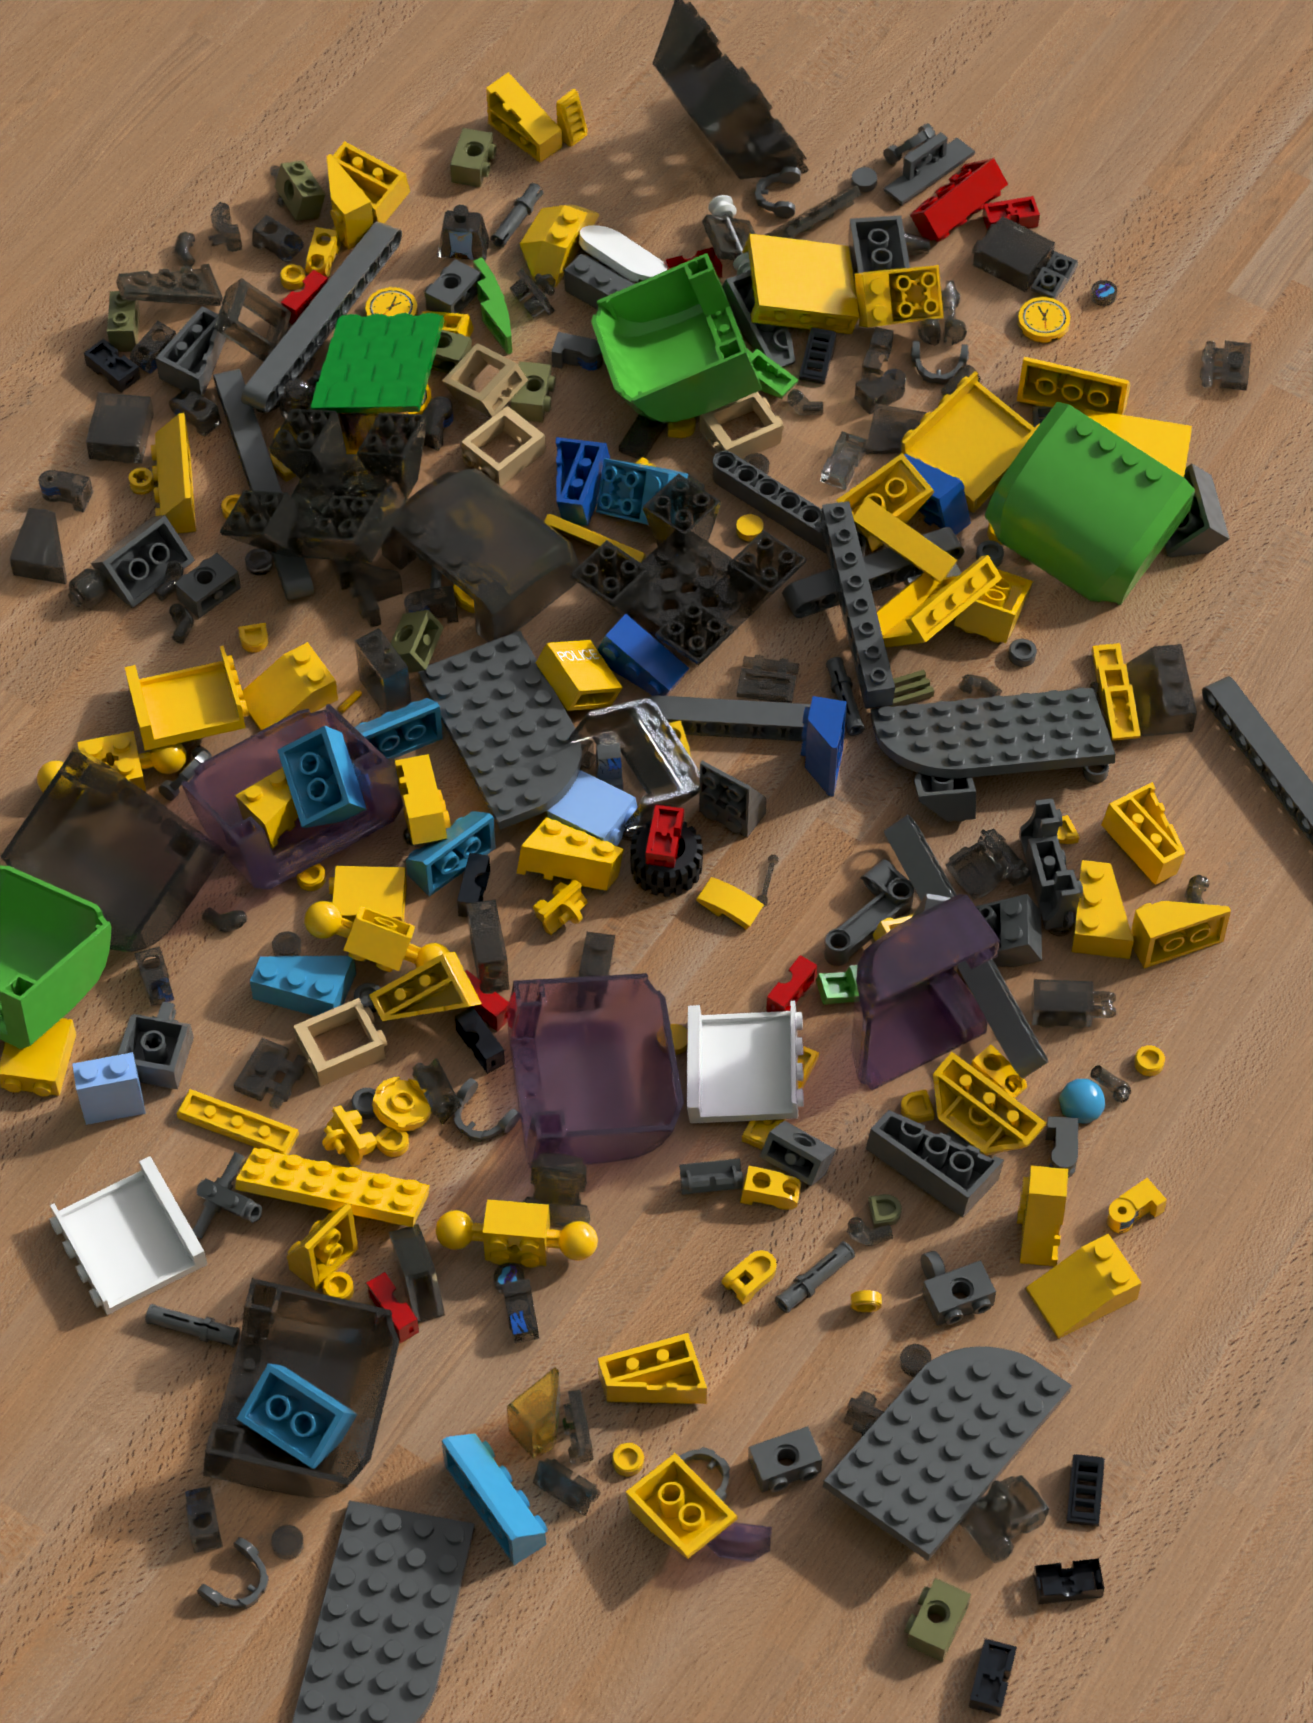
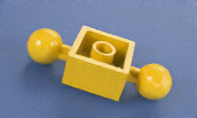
[37,731,187,807]
[304,901,450,972]
[435,1199,598,1267]

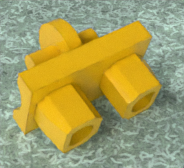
[533,879,588,935]
[322,1105,377,1167]

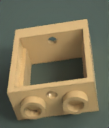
[442,343,528,417]
[700,392,784,459]
[461,406,546,488]
[293,998,387,1087]

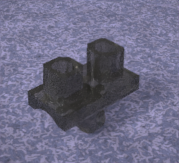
[509,269,556,318]
[844,1391,891,1439]

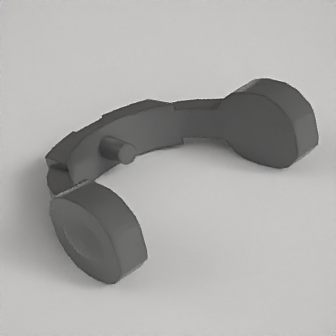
[883,123,936,164]
[755,167,801,218]
[911,341,969,385]
[158,745,212,801]
[454,1078,521,1142]
[679,1447,730,1502]
[197,1537,269,1609]

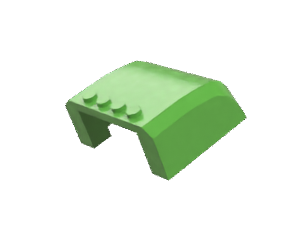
[591,253,762,423]
[985,402,1195,605]
[0,865,111,1049]

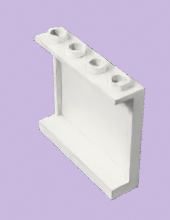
[687,1001,804,1123]
[49,1156,207,1315]

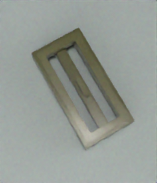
[880,670,934,708]

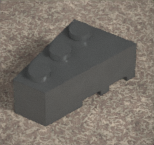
[155,306,227,400]

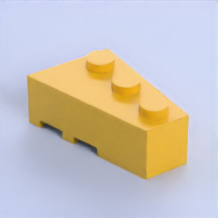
[486,72,562,163]
[333,141,411,224]
[395,754,451,845]
[235,767,298,849]
[1101,782,1185,885]
[516,817,624,891]
[1072,860,1134,959]
[369,952,482,1021]
[1017,1166,1068,1267]
[597,1333,707,1404]

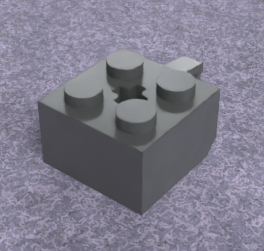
[118,1002,194,1089]

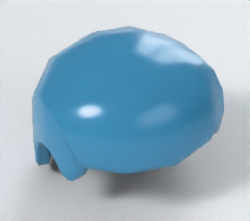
[1058,1079,1105,1124]

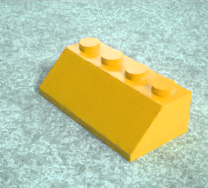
[1017,357,1131,415]
[151,413,196,533]

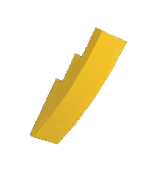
[1091,643,1141,741]

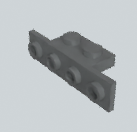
[884,132,975,205]

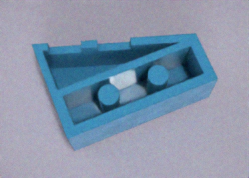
[250,955,356,1016]

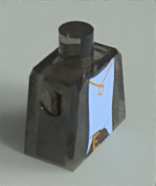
[437,205,489,261]

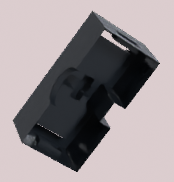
[84,338,141,393]
[457,853,490,919]
[455,1006,505,1074]
[1033,1558,1105,1605]
[969,1638,1017,1716]

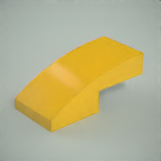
[696,877,764,930]

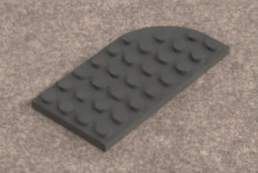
[418,631,582,830]
[871,688,1116,778]
[822,1347,1072,1561]
[292,1501,475,1723]

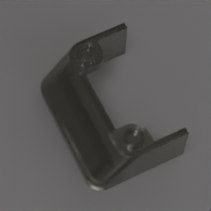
[568,698,700,831]

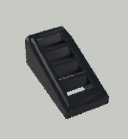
[799,327,837,384]
[1066,1454,1105,1527]

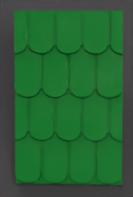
[310,313,445,451]

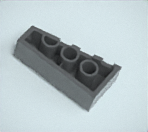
[866,1110,1004,1218]

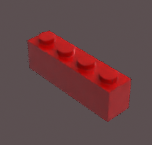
[910,158,1008,242]

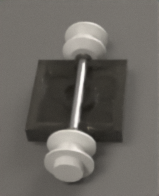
[702,195,755,275]

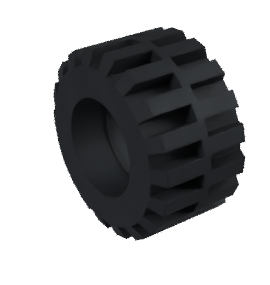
[630,820,703,897]

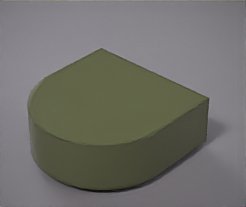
[868,1194,902,1228]

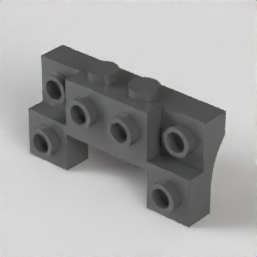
[1019,798,1083,930]

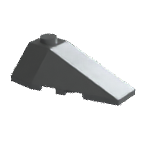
[722,271,795,368]
[914,773,976,822]

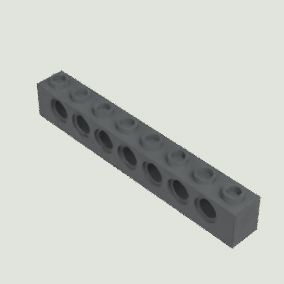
[820,501,895,709]

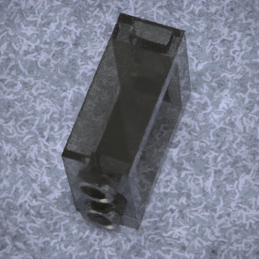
[214,278,292,362]
[355,628,411,714]
[466,899,510,994]

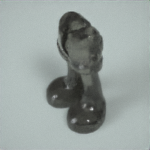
[918,280,967,346]

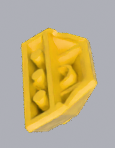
[520,205,599,287]
[933,1052,1046,1156]

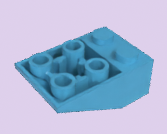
[596,458,688,528]

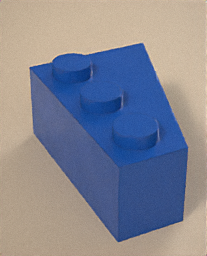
[556,437,611,526]

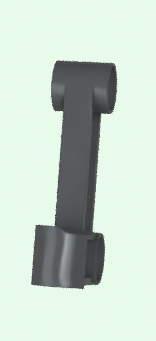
[824,859,914,966]

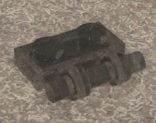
[1200,341,1251,391]
[737,655,799,703]
[234,1038,308,1109]

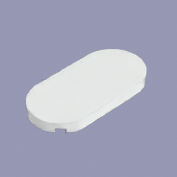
[578,225,667,282]

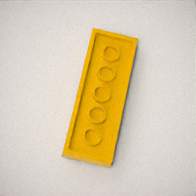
[235,1148,430,1227]

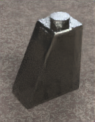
[9,508,67,584]
[389,1224,445,1323]

